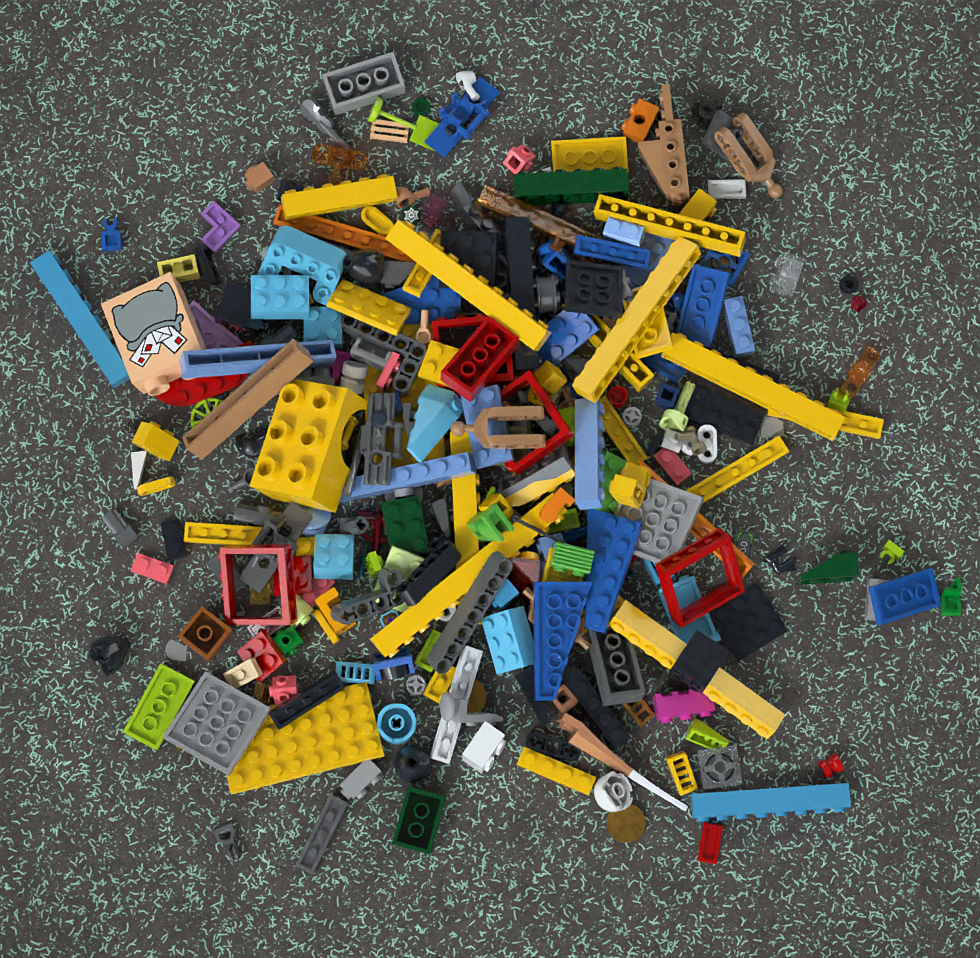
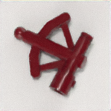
[357,509,388,556]

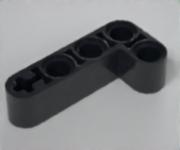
[397,537,462,607]

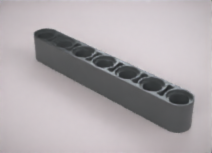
[427,551,513,674]

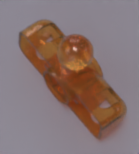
[311,144,367,186]
[839,345,880,399]

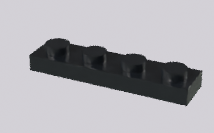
[268,670,345,730]

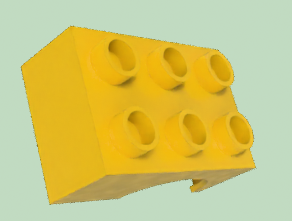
[249,379,368,513]

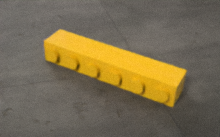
[281,174,398,220]
[561,304,654,393]

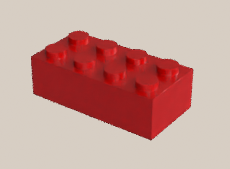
[440,316,519,402]

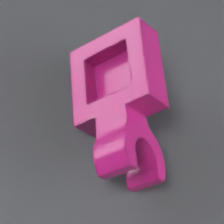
[328,350,351,385]

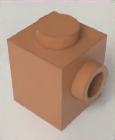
[245,162,275,194]

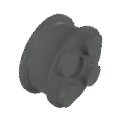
[534,273,560,316]

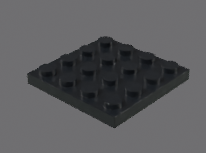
[684,348,780,445]

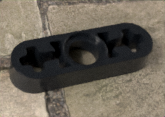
[525,732,581,761]

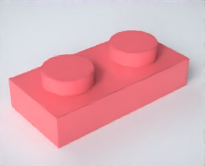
[376,352,402,393]
[653,447,692,486]
[131,553,174,584]
[299,578,336,608]

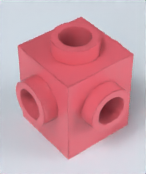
[503,144,536,174]
[269,675,298,705]

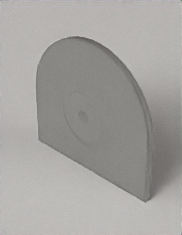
[761,417,784,438]
[165,639,187,661]

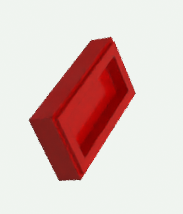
[697,822,723,865]

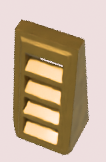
[621,698,655,727]

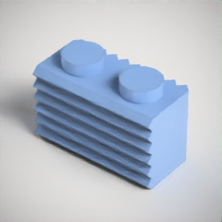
[603,217,645,248]

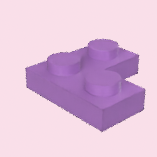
[201,201,241,254]

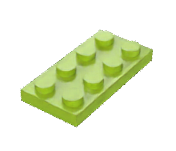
[123,663,195,751]

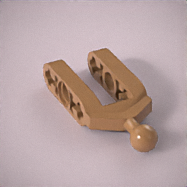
[714,113,783,198]
[450,406,546,449]

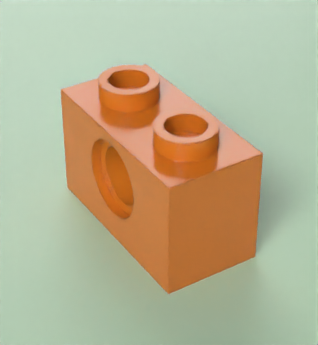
[621,98,660,143]

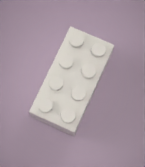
[462,721,506,774]

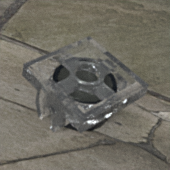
[697,745,743,790]

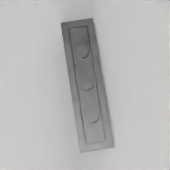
[295,794,348,874]

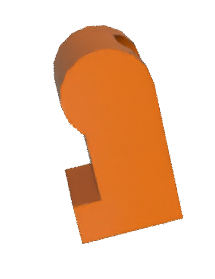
[539,487,575,523]

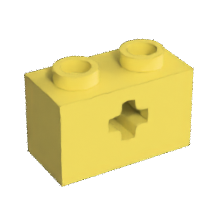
[157,255,200,283]

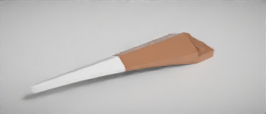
[556,713,688,811]

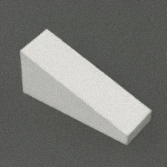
[131,451,148,489]

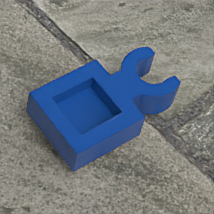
[101,218,122,252]

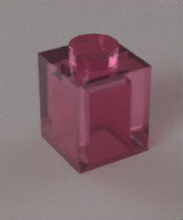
[421,194,448,226]

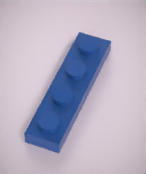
[573,235,651,270]

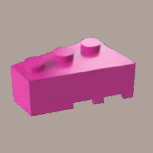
[653,690,715,724]

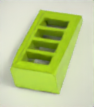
[685,718,729,753]

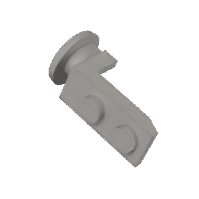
[440,692,503,726]

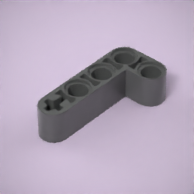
[330,567,405,625]

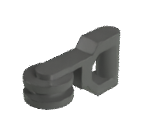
[213,822,240,864]

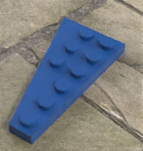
[348,276,461,325]
[586,509,643,634]
[533,582,592,700]

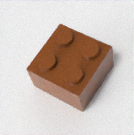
[177,606,234,663]

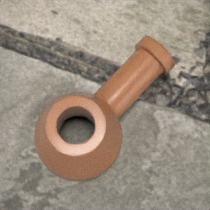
[396,187,431,208]

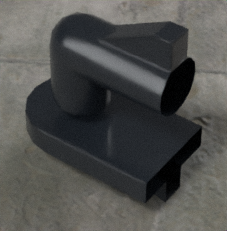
[763,544,796,574]

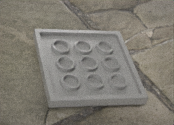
[614,479,704,563]
[163,672,271,776]

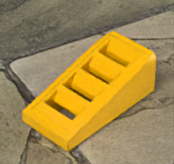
[665,751,698,796]

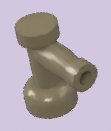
[674,426,707,455]

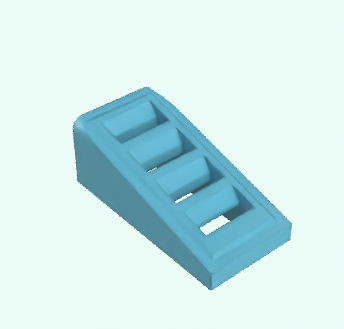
[336,661,375,685]

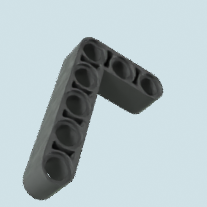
[341,314,427,398]

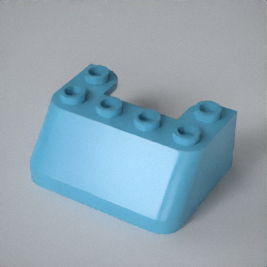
[257,226,347,306]

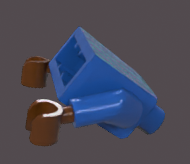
[538,237,592,281]

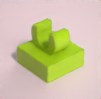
[827,388,851,413]
[879,540,905,565]

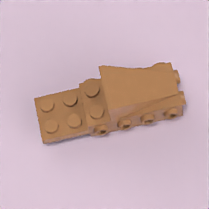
[638,84,690,206]

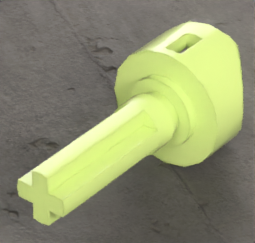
[659,381,695,432]

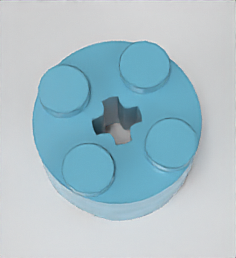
[377,703,417,745]

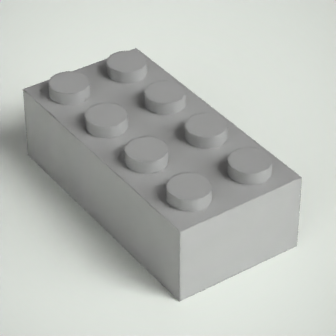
[322,52,406,116]

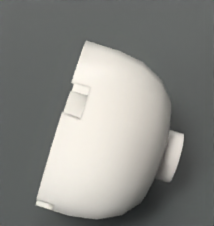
[594,771,633,812]

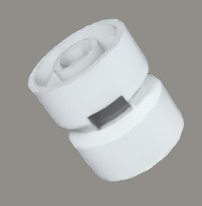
[339,361,368,394]

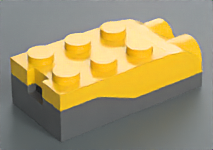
[498,443,575,507]

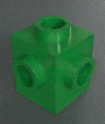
[273,625,304,657]

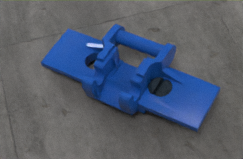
[424,77,500,158]

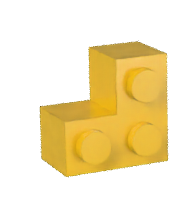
[609,462,652,509]

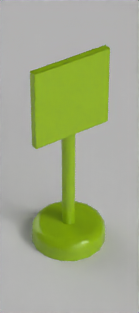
[367,97,439,151]

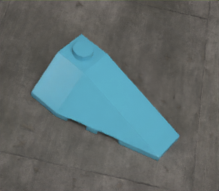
[407,384,463,463]

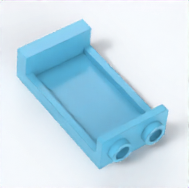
[658,574,721,644]

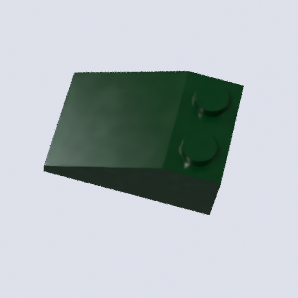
[796,550,859,585]

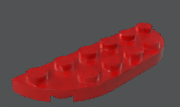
[156,340,254,407]

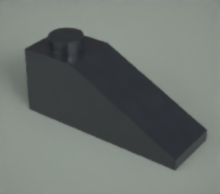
[515,665,547,728]

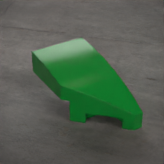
[940,577,962,616]

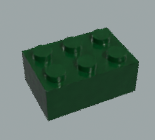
[381,495,430,555]
[392,786,446,855]

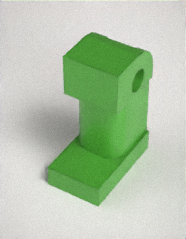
[466,504,515,542]

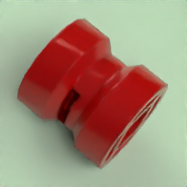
[608,386,627,408]
[818,753,844,779]

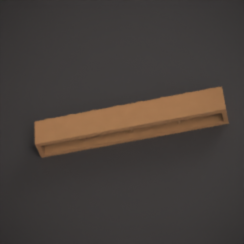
[182,338,313,459]

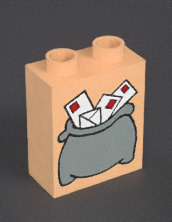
[101,272,207,396]

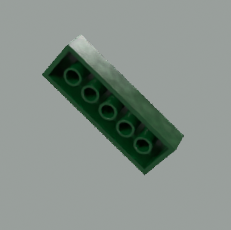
[513,167,629,207]

